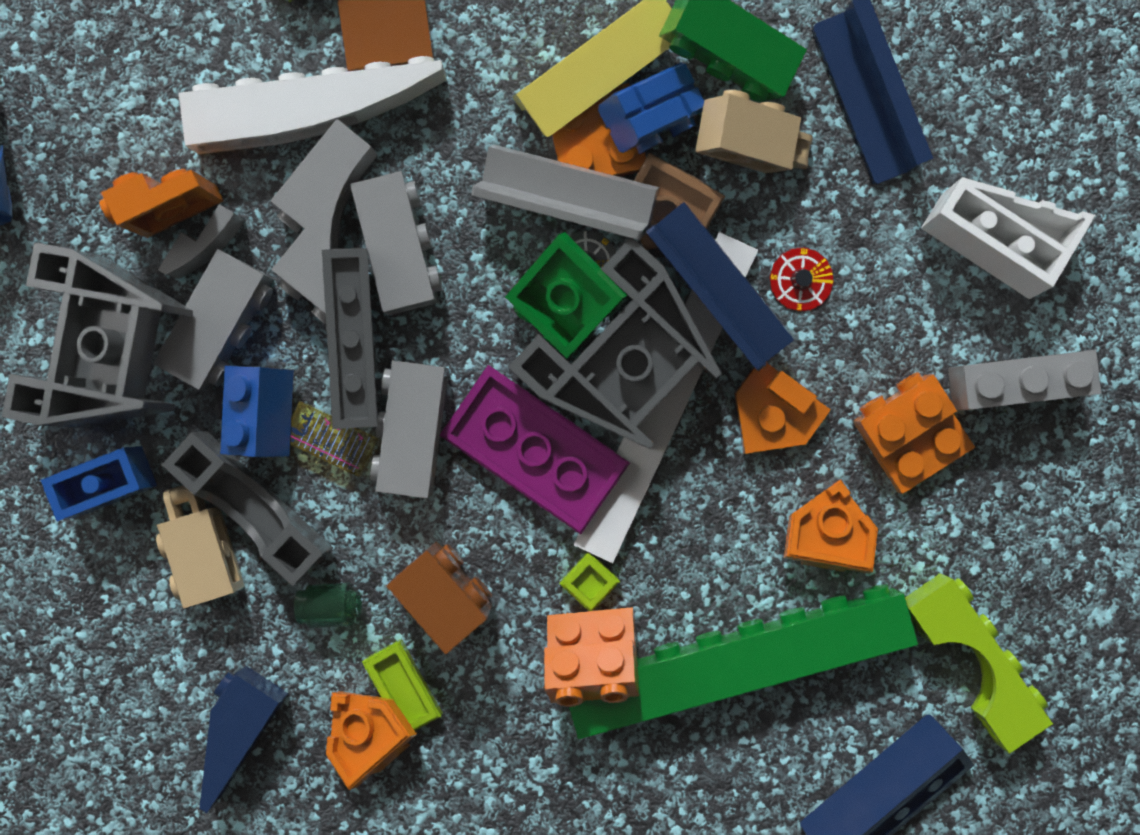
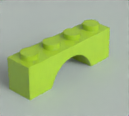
[905,573,1053,754]

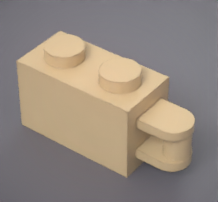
[695,90,813,173]
[156,485,245,609]

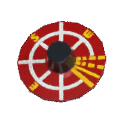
[769,247,834,311]

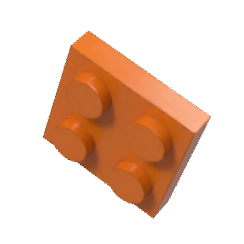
[552,83,646,177]

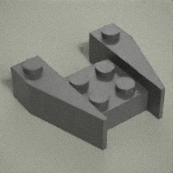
[508,238,721,449]
[2,242,193,427]

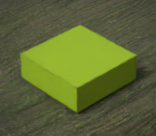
[559,552,620,611]

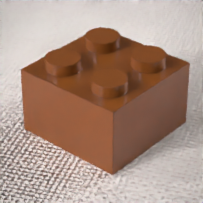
[386,541,493,655]

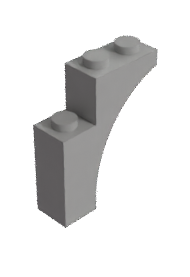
[271,119,378,324]

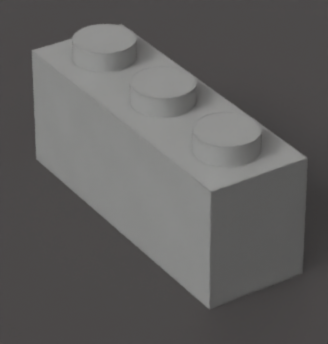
[350,171,443,316]
[153,249,274,391]
[948,350,1101,410]
[370,360,449,498]

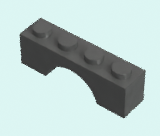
[162,431,333,586]

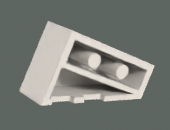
[921,177,1096,299]

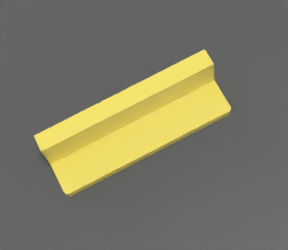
[513,0,671,137]

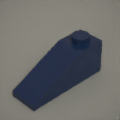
[199,666,289,813]

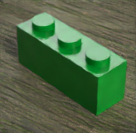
[659,0,807,103]

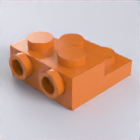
[99,169,224,238]
[852,372,976,494]
[544,607,639,707]

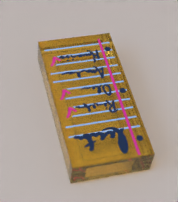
[290,401,379,477]

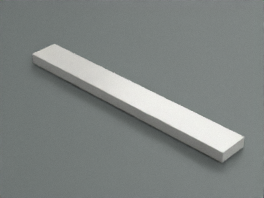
[574,232,758,563]

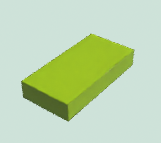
[362,638,443,731]

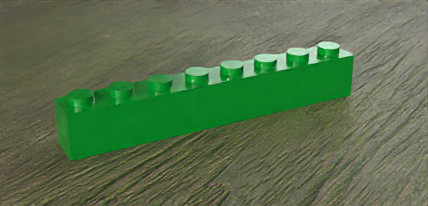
[569,584,918,739]

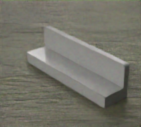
[471,144,659,240]

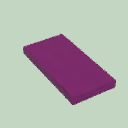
[439,365,630,534]

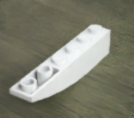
[179,56,447,154]

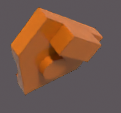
[734,362,831,454]
[784,479,878,574]
[326,691,417,790]

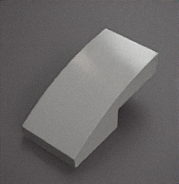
[158,204,245,279]

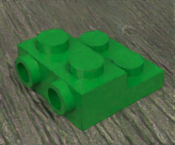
[505,232,627,359]

